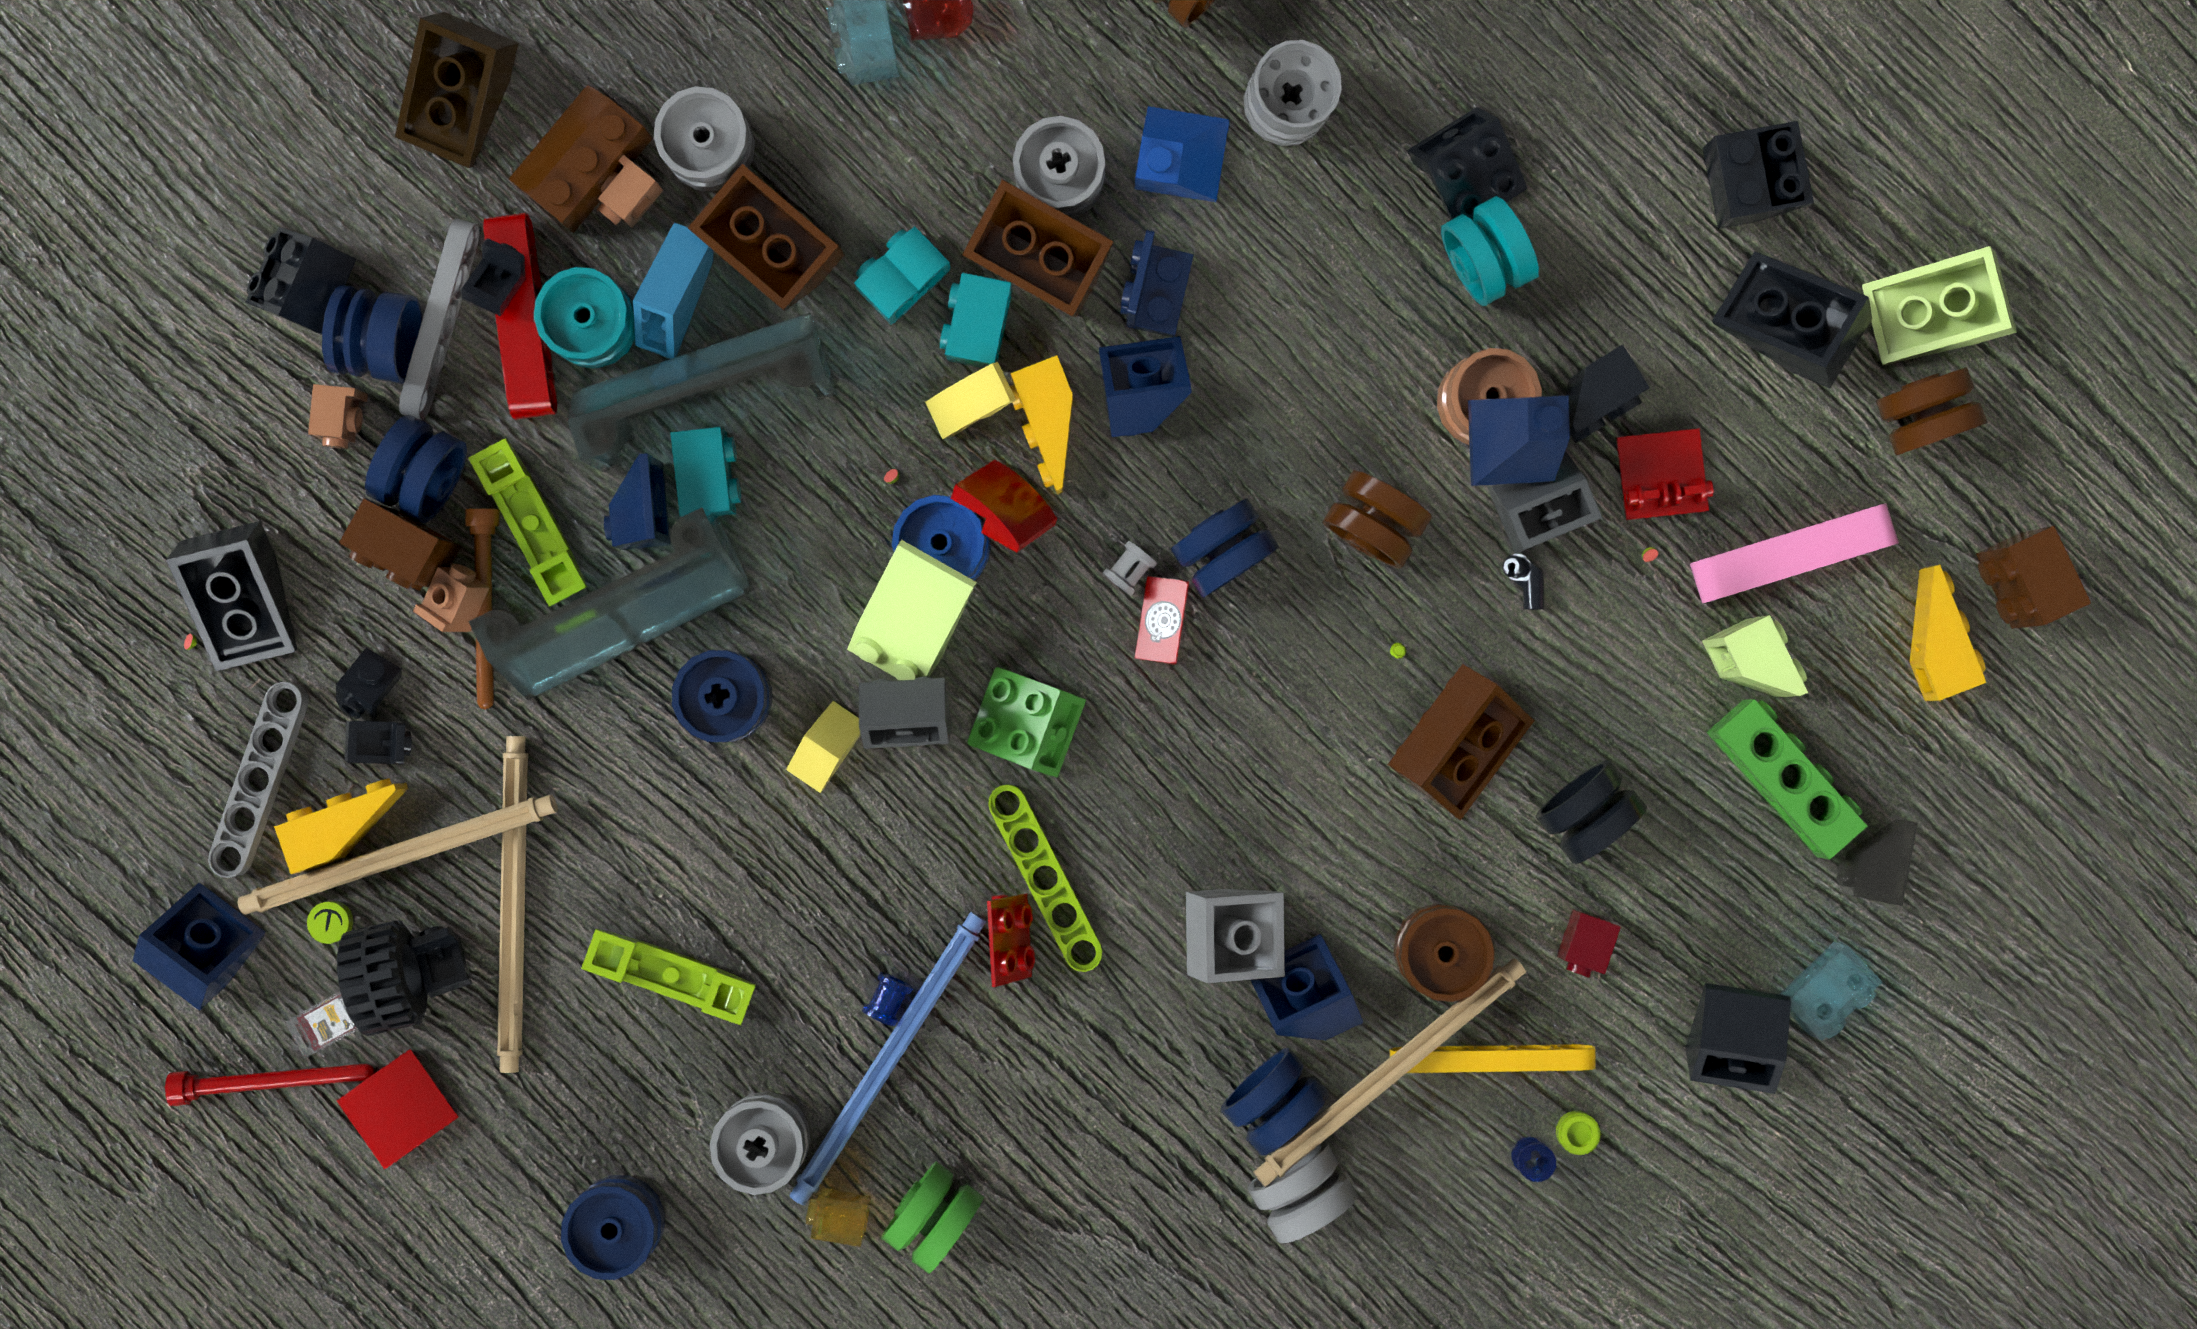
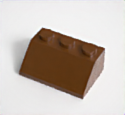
[508,84,653,233]
[688,164,845,311]
[962,179,1114,317]
[1388,664,1535,821]

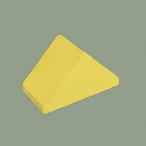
[786,701,861,793]

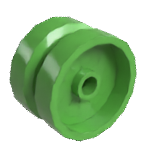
[881,1161,984,1274]

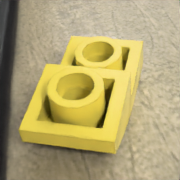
[925,362,1016,439]

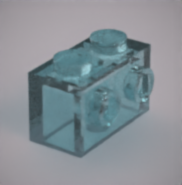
[827,0,900,85]
[1780,941,1882,1041]

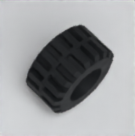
[337,920,428,1036]

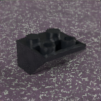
[1702,121,1814,229]
[245,227,357,335]
[1565,344,1650,443]
[1685,983,1791,1094]

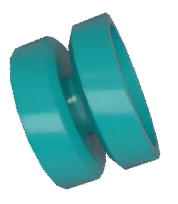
[1441,196,1539,306]
[534,267,635,368]

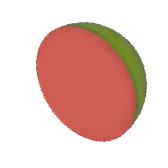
[884,469,899,484]
[1642,547,1658,562]
[184,634,197,650]

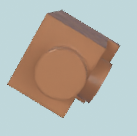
[597,155,663,228]
[308,384,368,449]
[413,564,489,632]

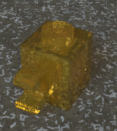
[806,1188,872,1247]

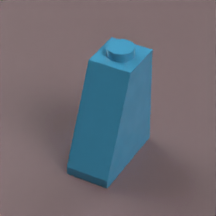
[633,222,713,360]

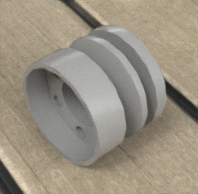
[1244,40,1342,146]

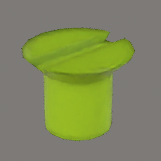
[1390,643,1406,659]

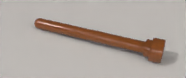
[465,509,500,710]

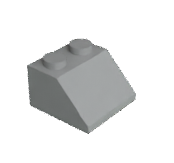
[1186,889,1285,983]

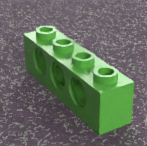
[1706,699,1867,860]

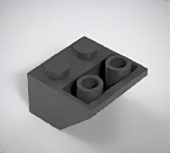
[1487,450,1602,554]
[859,676,952,749]

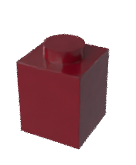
[1557,910,1621,978]

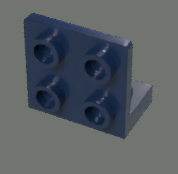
[1120,230,1194,337]

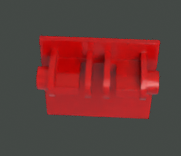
[1616,428,1714,520]
[987,893,1035,987]

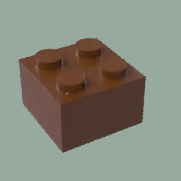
[339,498,462,591]
[1976,526,2091,629]

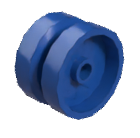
[892,495,991,581]

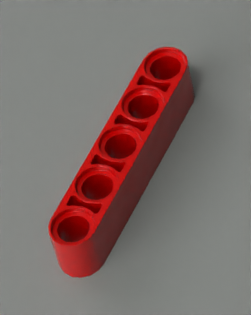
[483,213,558,420]

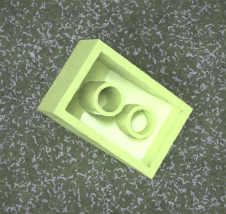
[1862,246,2017,365]
[847,540,977,680]

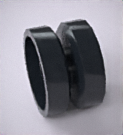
[1535,760,1647,864]

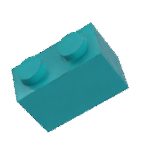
[940,273,1013,368]
[670,427,741,520]

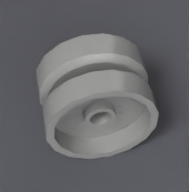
[654,86,755,192]
[1012,116,1105,218]
[710,1091,811,1195]
[1248,1141,1358,1243]

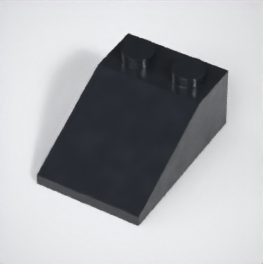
[1712,251,1872,389]
[166,521,297,671]

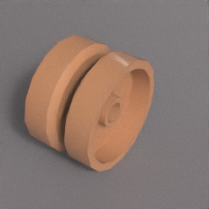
[1437,348,1542,446]

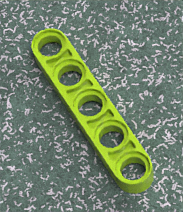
[988,784,1102,972]

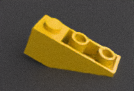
[1010,355,1073,495]
[1910,564,1987,701]
[274,778,408,874]

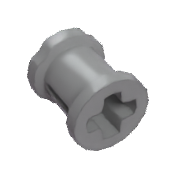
[1102,540,1157,596]

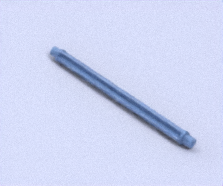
[790,911,987,1205]

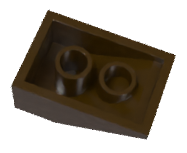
[395,12,519,168]

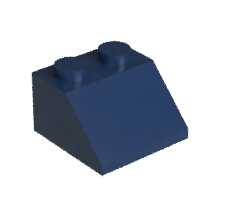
[132,882,265,1011]

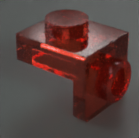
[903,0,973,41]

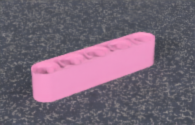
[1690,503,1899,603]

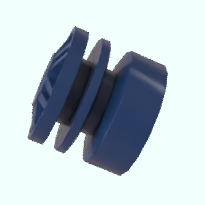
[322,285,422,384]

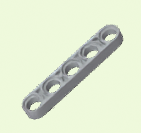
[399,218,480,420]
[208,682,309,878]

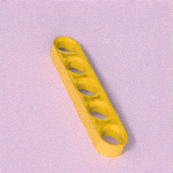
[1389,1044,1596,1073]

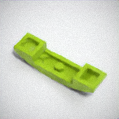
[468,438,587,607]
[581,928,756,1026]

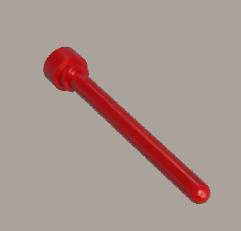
[165,1063,375,1106]

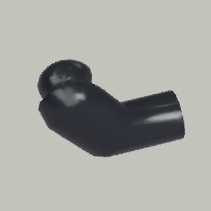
[1502,554,1544,610]

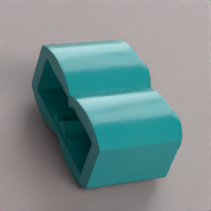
[854,226,951,325]

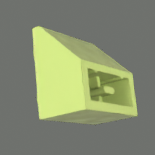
[1702,615,1808,697]

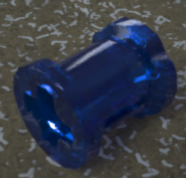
[861,972,913,1026]
[1511,1137,1556,1182]

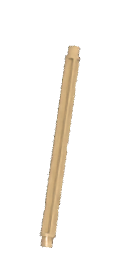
[497,736,529,1073]
[238,795,558,915]
[1253,958,1526,1187]

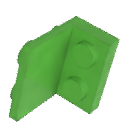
[968,667,1086,778]

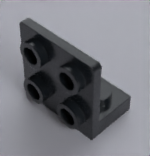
[1407,107,1527,221]

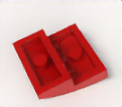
[950,459,1058,553]
[336,1049,458,1170]

